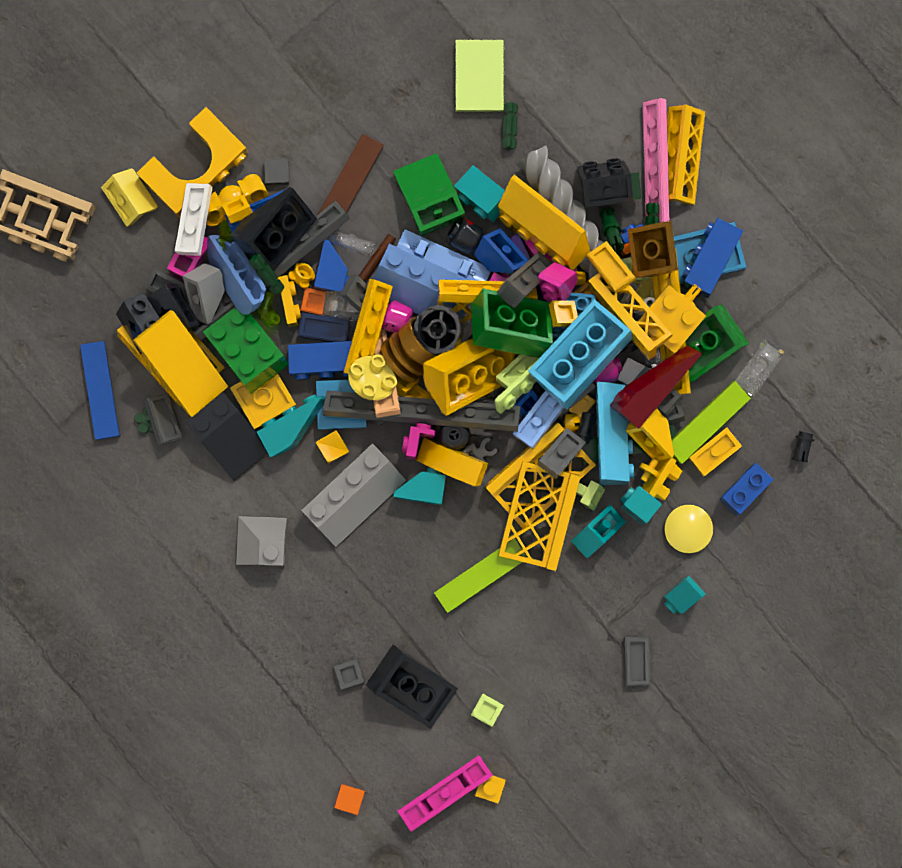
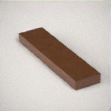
[317,134,384,215]

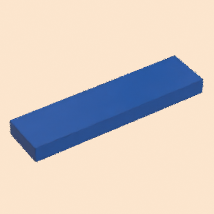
[80,341,120,440]

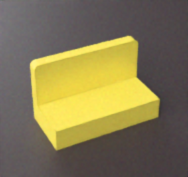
[101,168,158,227]

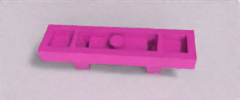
[398,755,493,832]

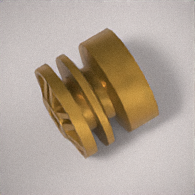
[381,317,440,382]

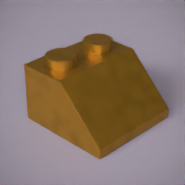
[627,221,678,278]

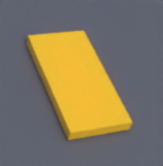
[133,310,229,417]

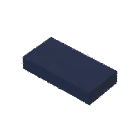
[298,312,350,342]

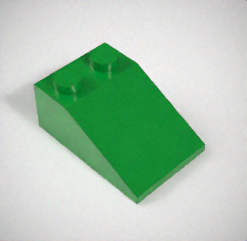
[658,305,749,384]

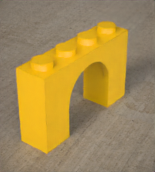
[137,107,248,218]

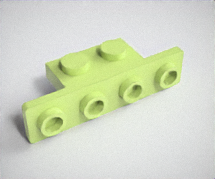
[495,354,539,414]

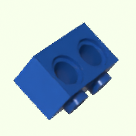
[719,463,774,516]

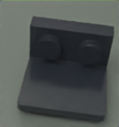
[577,158,633,207]

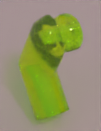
[218,220,232,251]
[258,292,280,327]

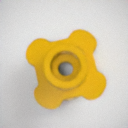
[288,263,316,288]

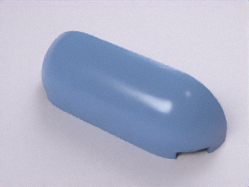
[207,235,266,315]

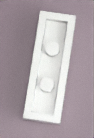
[175,183,212,256]

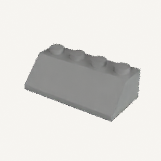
[301,443,406,547]

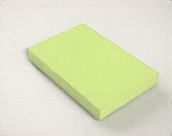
[456,40,504,112]

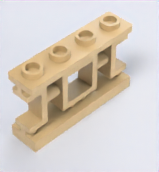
[0,169,95,262]

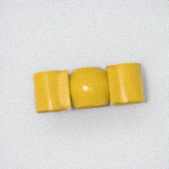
[206,174,269,226]

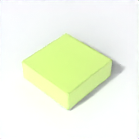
[471,693,504,727]

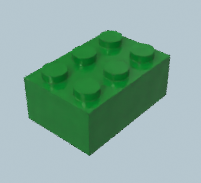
[471,288,553,358]
[203,307,289,394]

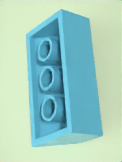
[528,299,633,410]
[596,382,634,485]

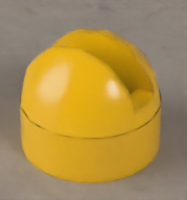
[563,413,580,433]

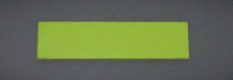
[671,381,751,464]
[434,538,527,613]

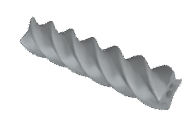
[517,145,604,281]

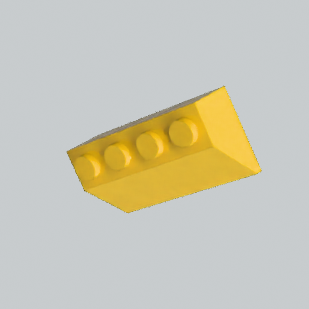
[498,175,591,271]
[423,338,515,415]

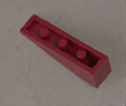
[610,345,702,429]

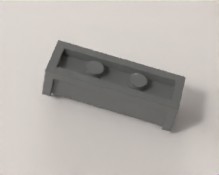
[497,251,552,308]

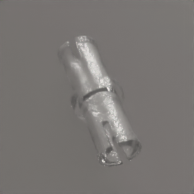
[326,231,376,257]

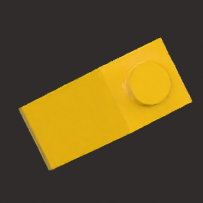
[625,408,674,461]

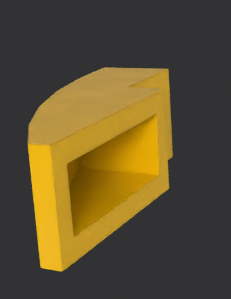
[416,438,488,486]

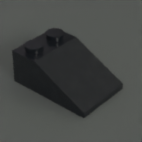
[230,187,317,271]
[185,392,268,481]
[366,645,458,729]

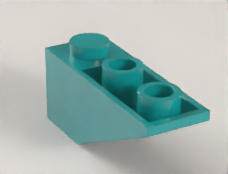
[257,394,325,458]

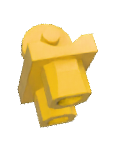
[639,458,682,500]

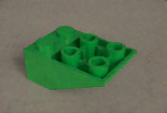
[393,153,465,237]

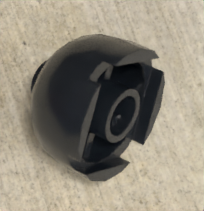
[414,305,464,355]

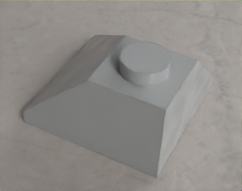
[236,516,287,566]

